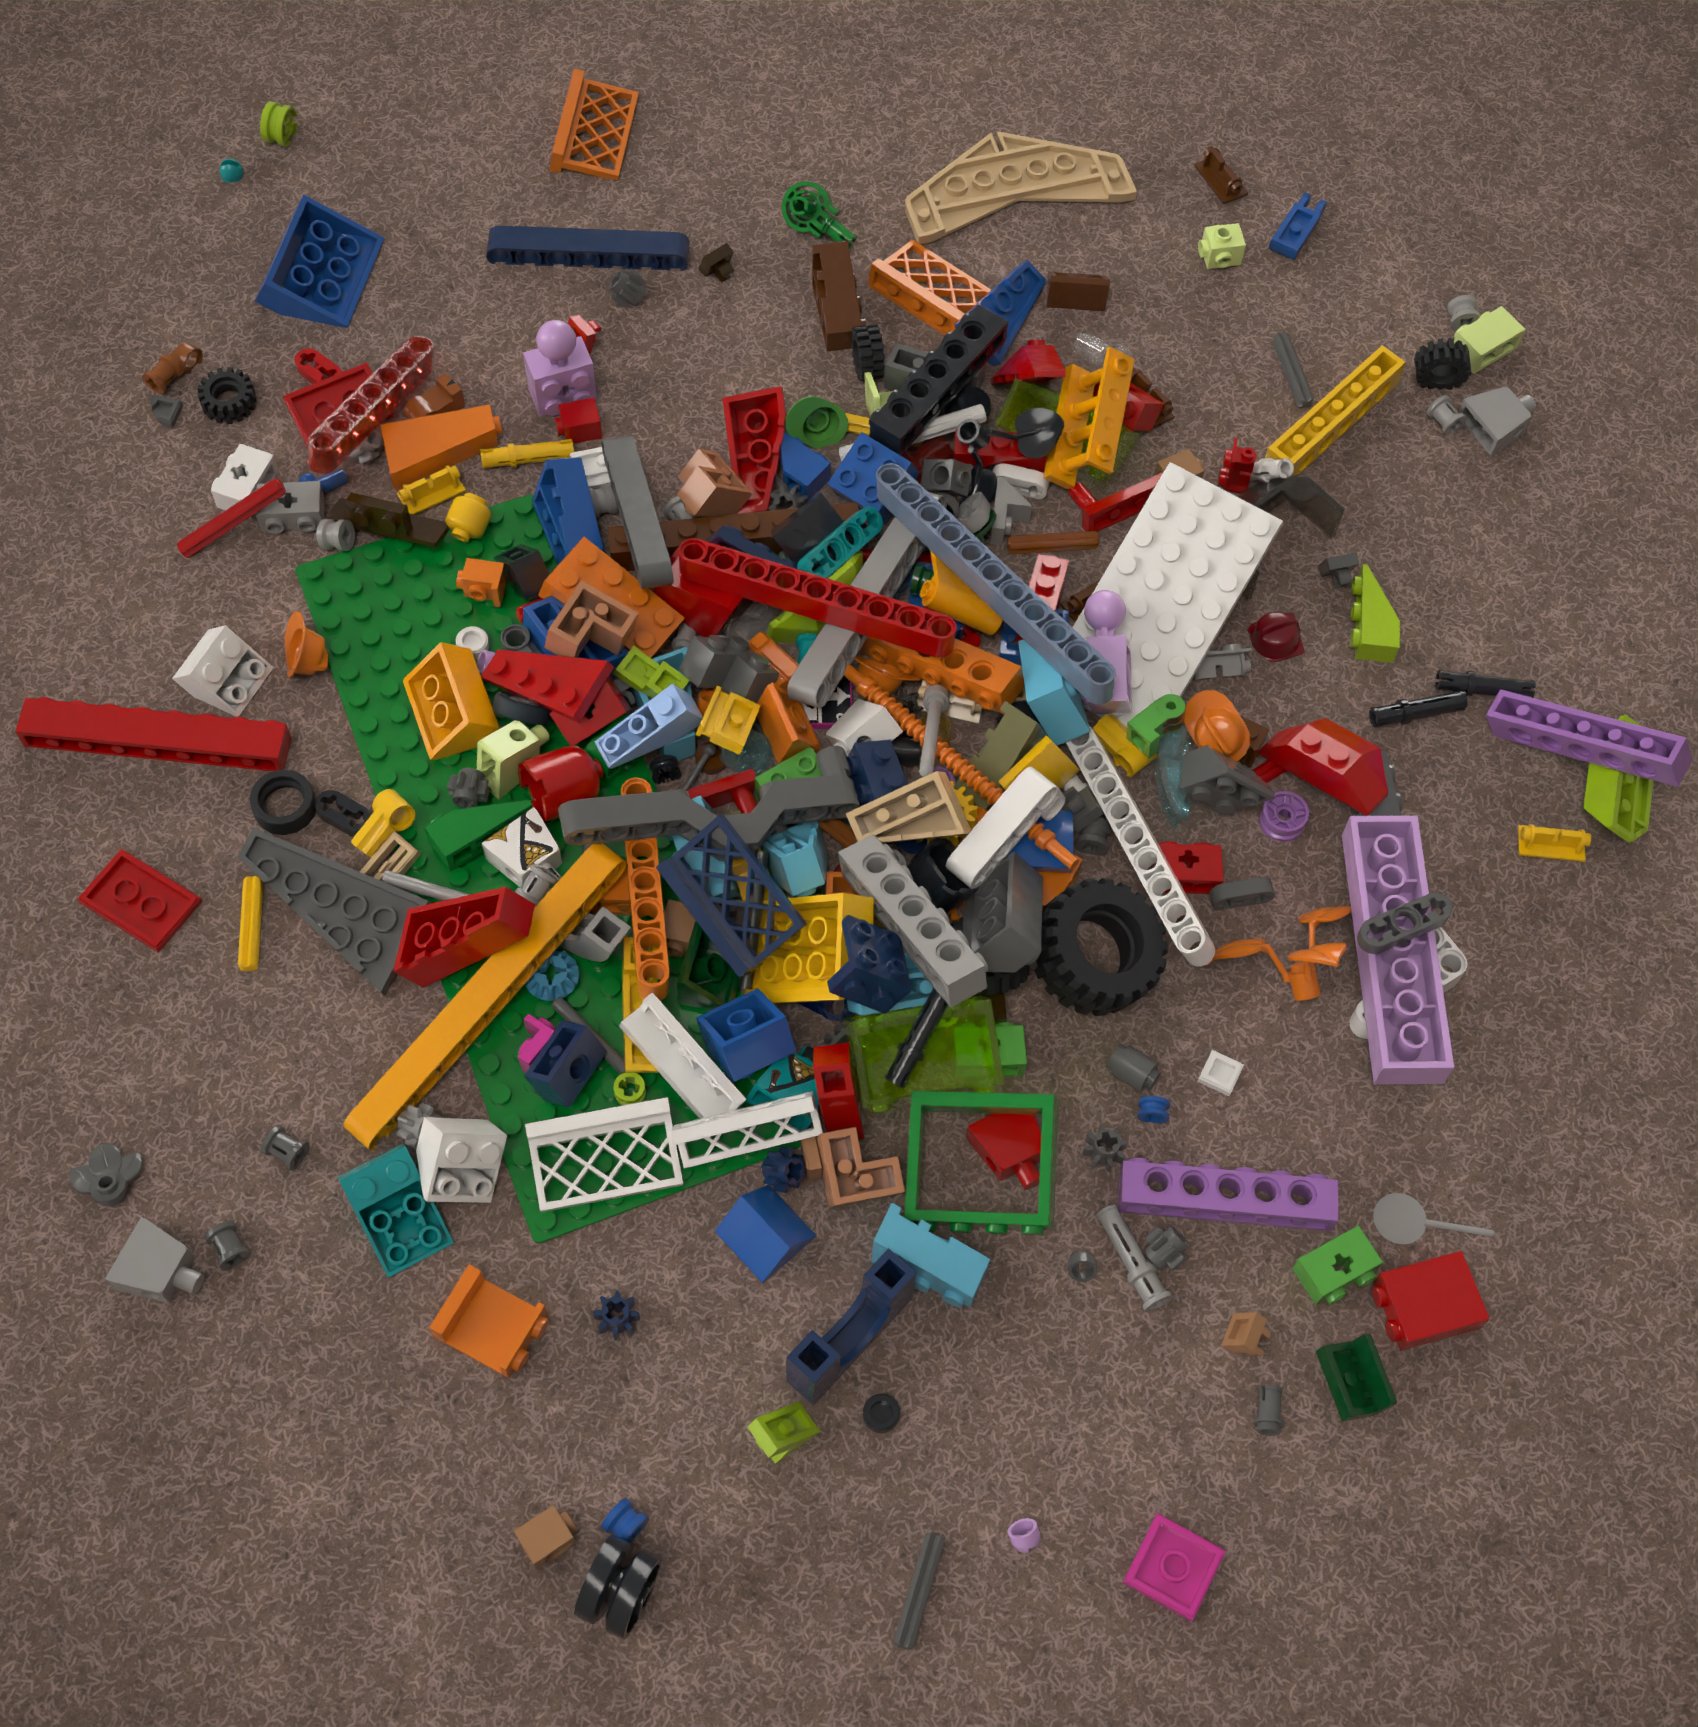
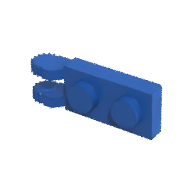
[1269,192,1327,260]

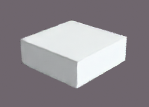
[1197,1050,1244,1096]

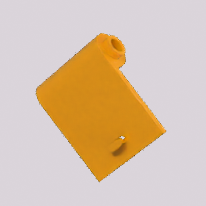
[920,550,1003,635]

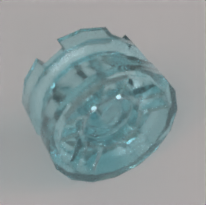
[719,728,771,775]

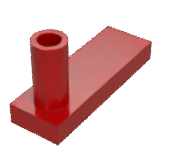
[1068,473,1163,532]
[686,769,757,814]

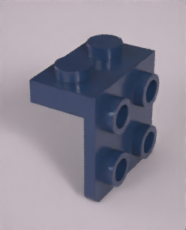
[846,739,908,822]
[827,915,912,1014]

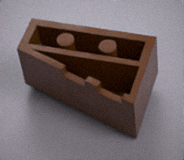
[812,241,866,352]

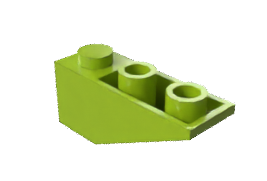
[1350,564,1400,663]

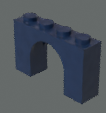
[786,1248,917,1406]

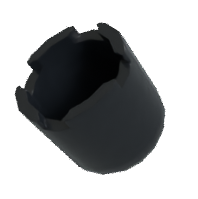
[905,838,979,915]

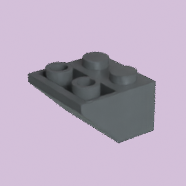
[1179,745,1275,814]

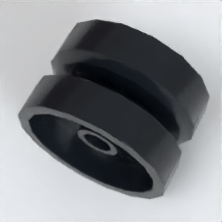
[574,1534,662,1640]

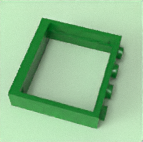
[904,1091,1059,1236]

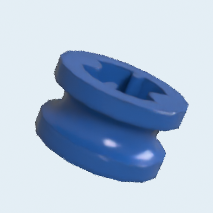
[1137,1096,1170,1124]

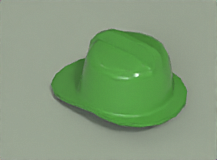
[785,396,848,449]

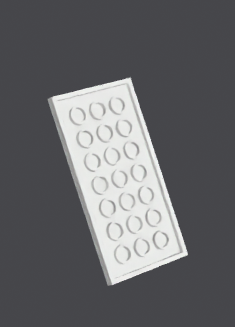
[1072,462,1283,727]

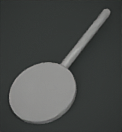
[1373,1193,1495,1244]

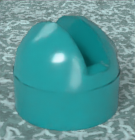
[219,158,244,183]

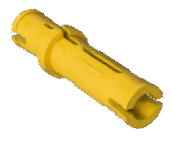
[480,439,574,469]

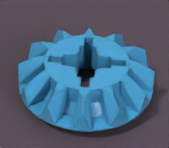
[525,950,579,1001]

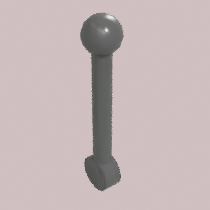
[681,744,716,791]

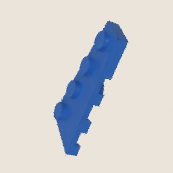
[954,260,1046,366]

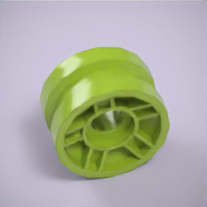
[260,101,298,147]

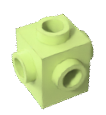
[1198,223,1246,269]

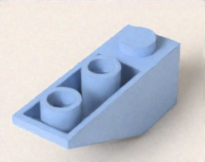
[594,684,703,769]

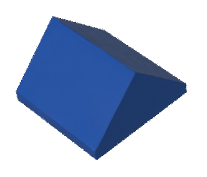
[715,1185,816,1284]

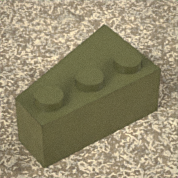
[954,701,1047,811]

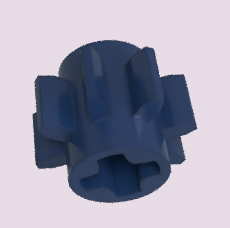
[761,1146,806,1193]
[593,1291,640,1340]

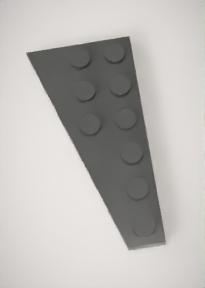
[238,827,431,996]

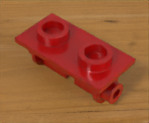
[1217,438,1257,493]

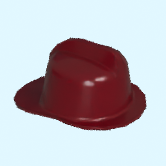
[1247,612,1305,663]

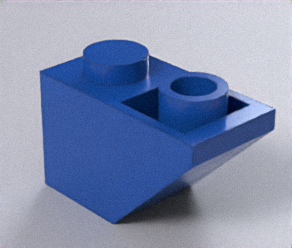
[780,432,831,502]

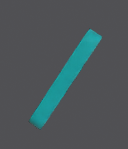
[797,506,883,578]

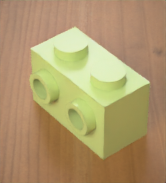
[1454,306,1526,374]

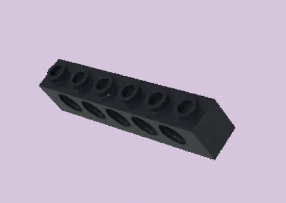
[868,304,1008,456]

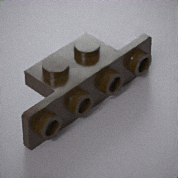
[326,492,450,548]

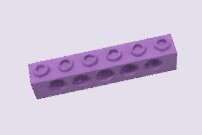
[1486,689,1693,787]
[1118,1158,1338,1231]

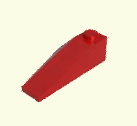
[990,340,1066,384]
[722,386,787,514]

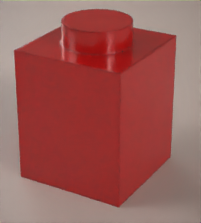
[554,397,602,444]

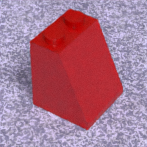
[653,547,755,637]

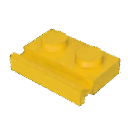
[695,686,761,755]

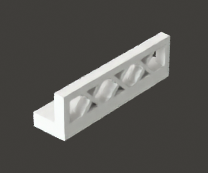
[619,992,746,1119]
[671,1091,823,1168]

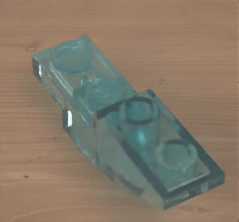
[1155,699,1191,829]

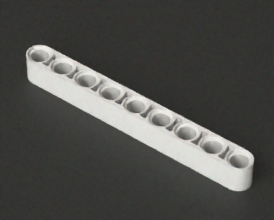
[1066,726,1215,966]

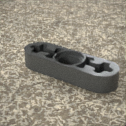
[1357,892,1452,954]

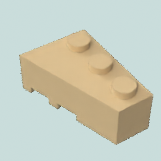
[846,771,971,844]

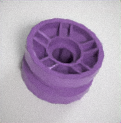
[1259,791,1309,842]

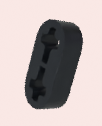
[315,790,371,837]

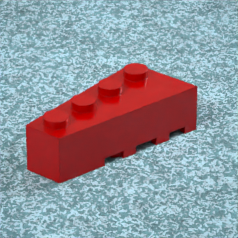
[393,887,535,988]

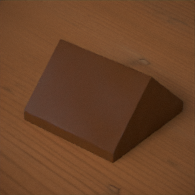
[1047,271,1110,312]

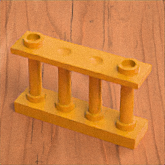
[1043,346,1135,489]

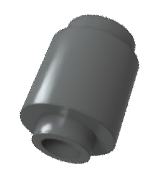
[1106,1044,1161,1092]

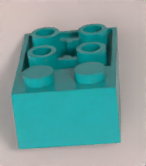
[337,1143,454,1278]

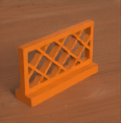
[550,69,639,180]
[867,239,991,336]

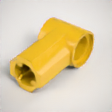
[1092,714,1157,778]
[351,789,416,857]

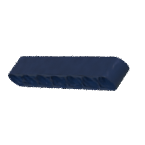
[486,226,690,271]

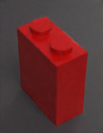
[1372,1250,1490,1351]

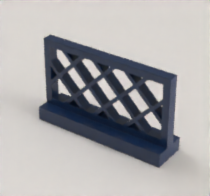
[656,814,807,977]

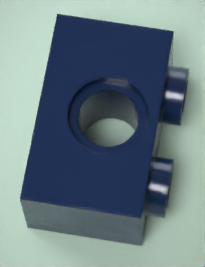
[524,1020,607,1108]

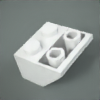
[172,625,274,716]
[416,1117,507,1203]

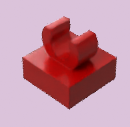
[568,314,602,355]

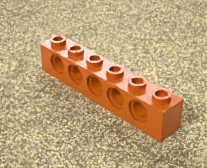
[859,636,1025,714]

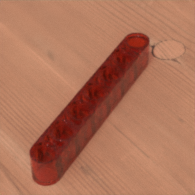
[307,336,434,474]

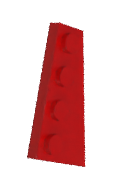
[481,650,614,723]

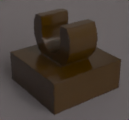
[699,243,734,282]

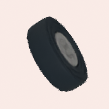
[493,692,553,725]

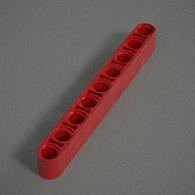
[679,538,956,658]

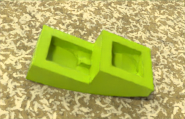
[613,645,690,698]

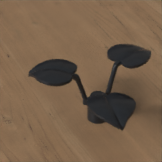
[945,386,1064,507]

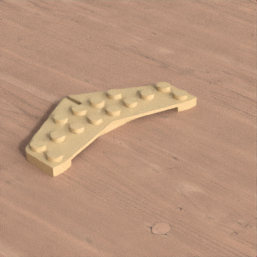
[905,131,1137,244]

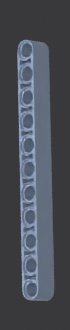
[876,463,1116,705]

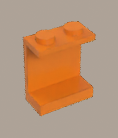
[429,1264,549,1378]

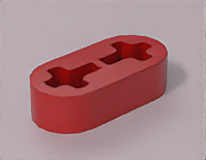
[294,348,342,384]

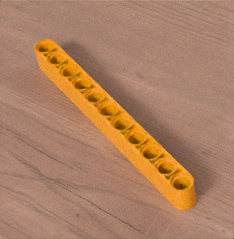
[343,843,627,1151]

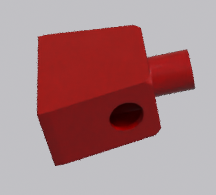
[966,1113,1041,1190]

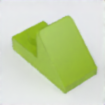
[747,1401,821,1464]

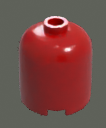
[518,746,603,822]

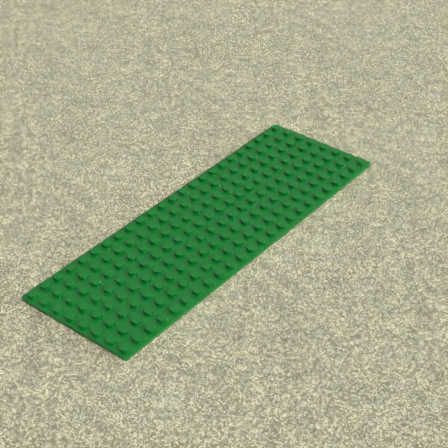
[295,494,801,1244]

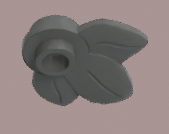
[69,1143,142,1206]

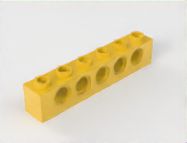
[1265,345,1406,488]

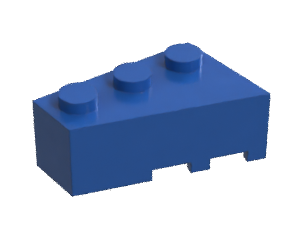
[523,596,629,680]

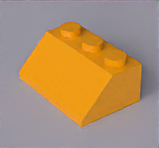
[403,642,499,760]

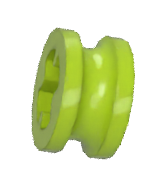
[613,1072,646,1106]

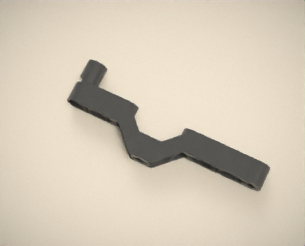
[558,746,860,861]

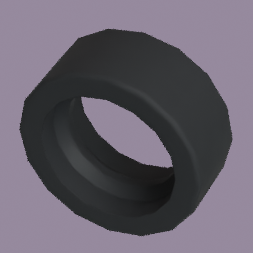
[249,769,316,835]

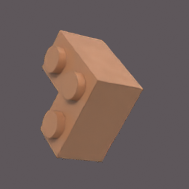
[677,449,752,517]
[544,580,639,658]
[816,1127,905,1209]

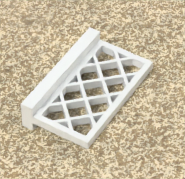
[525,1097,683,1213]

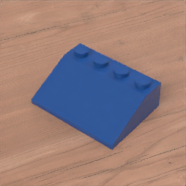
[255,194,384,328]

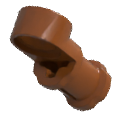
[142,342,203,395]

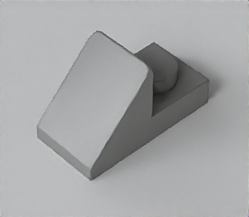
[990,477,1032,545]

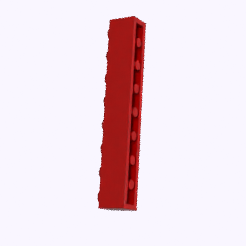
[15,697,292,771]

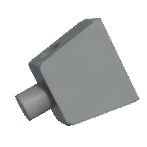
[1459,387,1536,456]
[105,1217,204,1303]

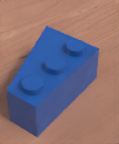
[532,457,604,565]

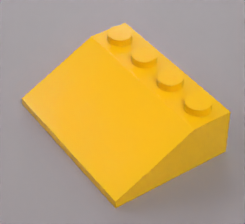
[745,893,874,1004]

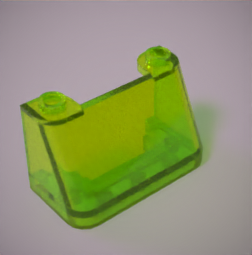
[844,996,1004,1112]

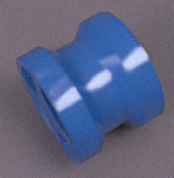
[601,1498,649,1544]

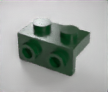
[1316,1334,1397,1422]

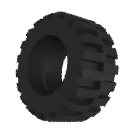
[1034,878,1168,1016]

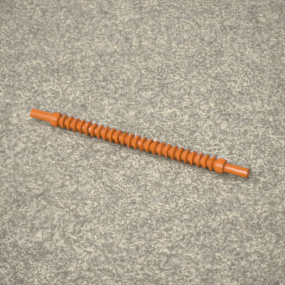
[844,664,1079,870]

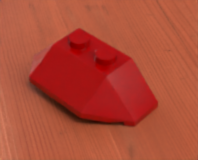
[1259,718,1388,816]

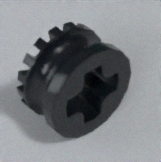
[649,755,681,784]

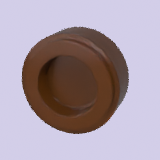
[695,742,728,775]

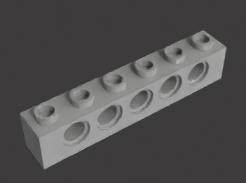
[838,834,988,1008]

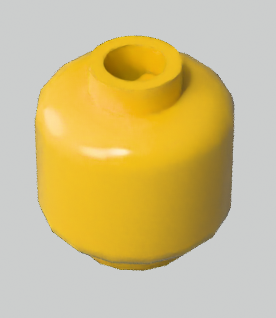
[445,493,492,542]

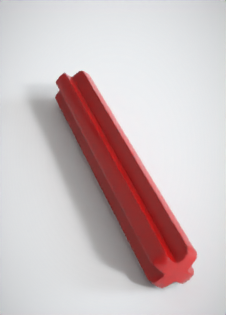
[177,478,286,558]

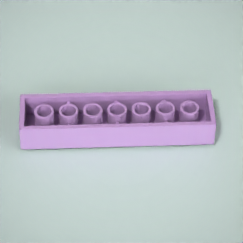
[1342,815,1454,1085]

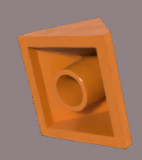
[756,682,822,764]

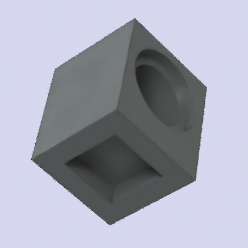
[921,459,972,497]

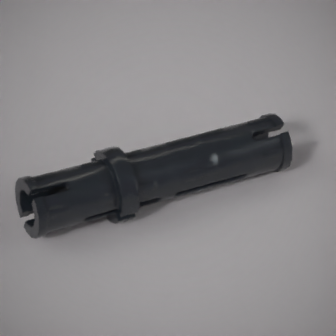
[1435,669,1536,698]
[1369,690,1468,728]
[884,987,948,1089]

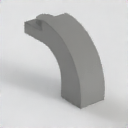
[546,889,631,962]

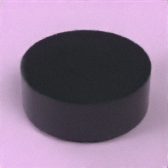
[863,1394,900,1433]

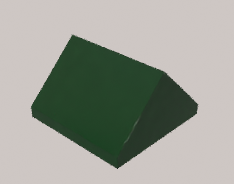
[677,921,740,1010]

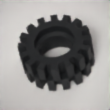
[851,324,885,381]
[1414,338,1471,390]
[197,367,257,424]

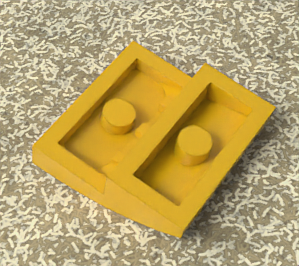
[998,735,1080,790]

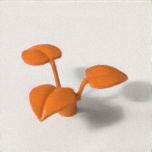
[1207,905,1352,1001]

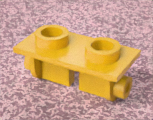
[396,465,466,515]
[1518,824,1591,862]

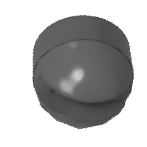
[1068,1250,1097,1282]

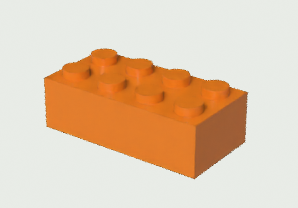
[538,537,684,659]

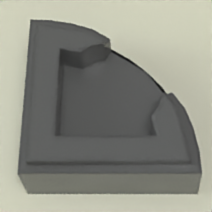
[151,395,183,429]

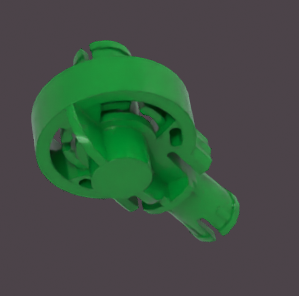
[782,181,857,247]

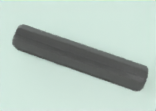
[1273,332,1314,408]
[894,1533,945,1650]

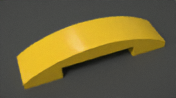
[622,937,659,1073]

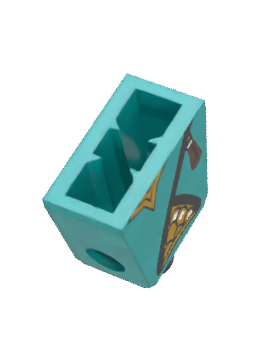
[746,1046,820,1131]

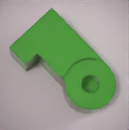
[1126,694,1186,759]

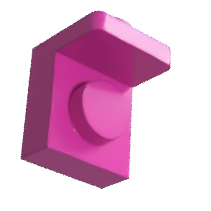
[518,1014,556,1073]

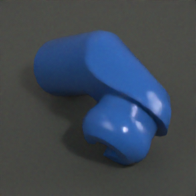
[298,469,348,492]

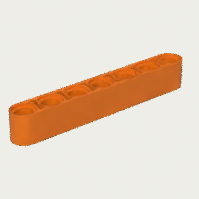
[621,777,669,1001]

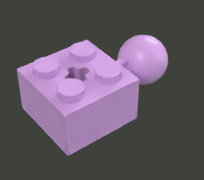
[523,320,597,417]
[1081,590,1132,714]

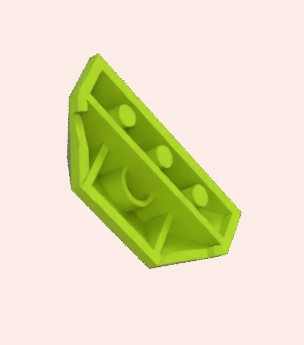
[766,549,863,643]
[1584,714,1654,843]

